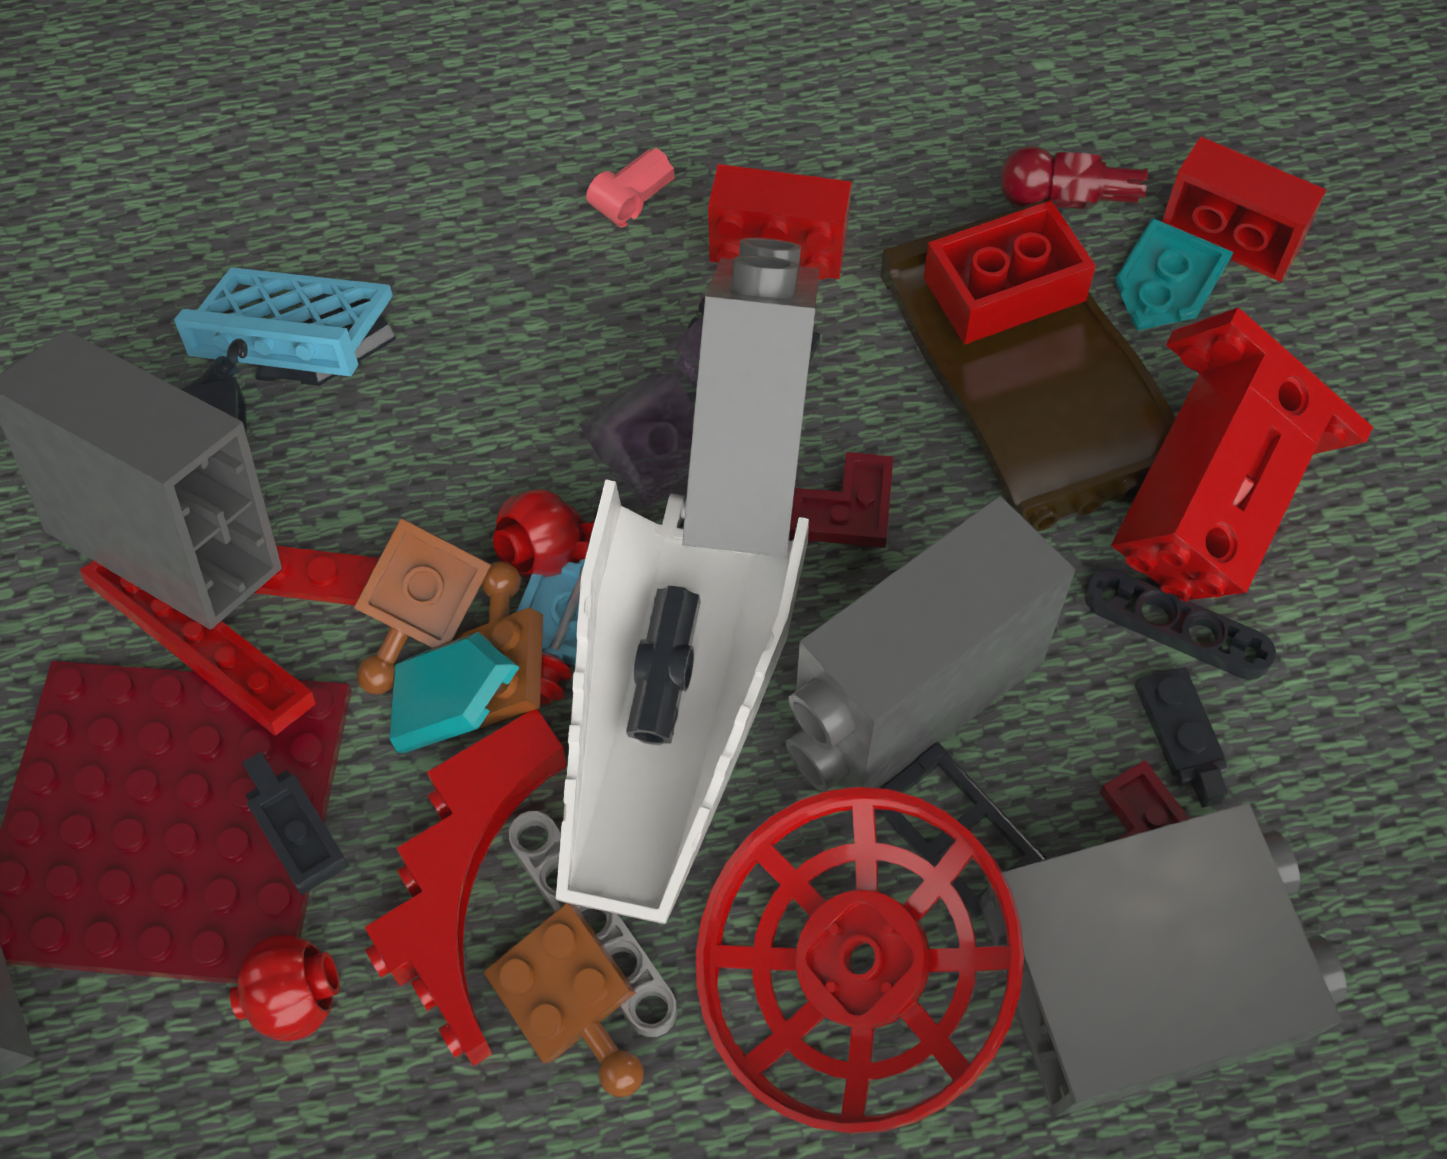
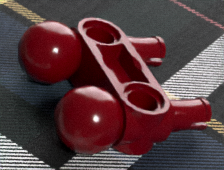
[1000,145,1148,209]

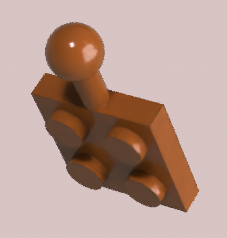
[354,518,491,695]
[455,561,543,733]
[483,903,644,1098]

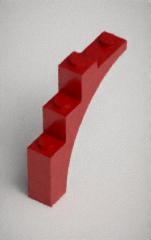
[364,709,567,1067]

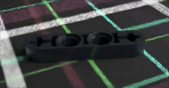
[1085,569,1276,680]

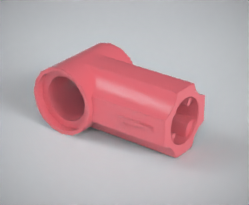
[586,147,675,228]

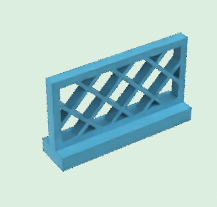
[174,267,393,377]

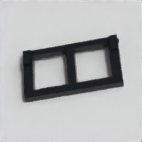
[877,743,1048,919]

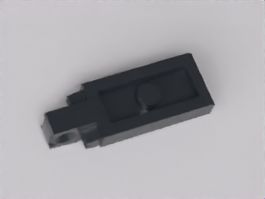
[1135,667,1228,808]
[242,752,350,895]

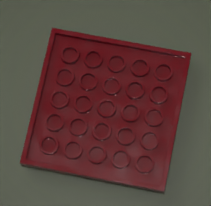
[0,661,352,984]

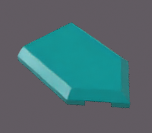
[1114,218,1233,331]
[390,632,519,753]

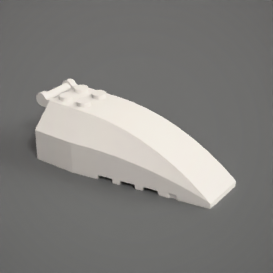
[556,480,809,924]

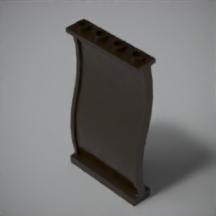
[881,200,1176,531]

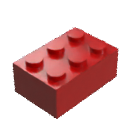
[1162,136,1327,282]
[708,164,852,280]
[923,200,1096,345]

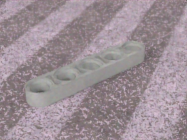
[509,811,677,1037]

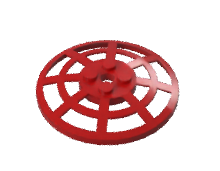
[696,787,1024,1134]

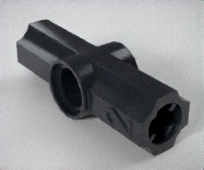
[626,585,701,746]

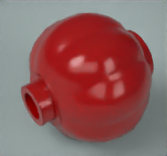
[493,489,582,579]
[230,934,340,1041]

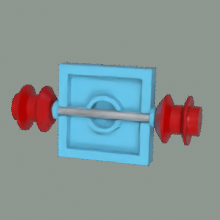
[517,520,595,705]

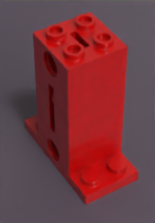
[1111,307,1373,602]

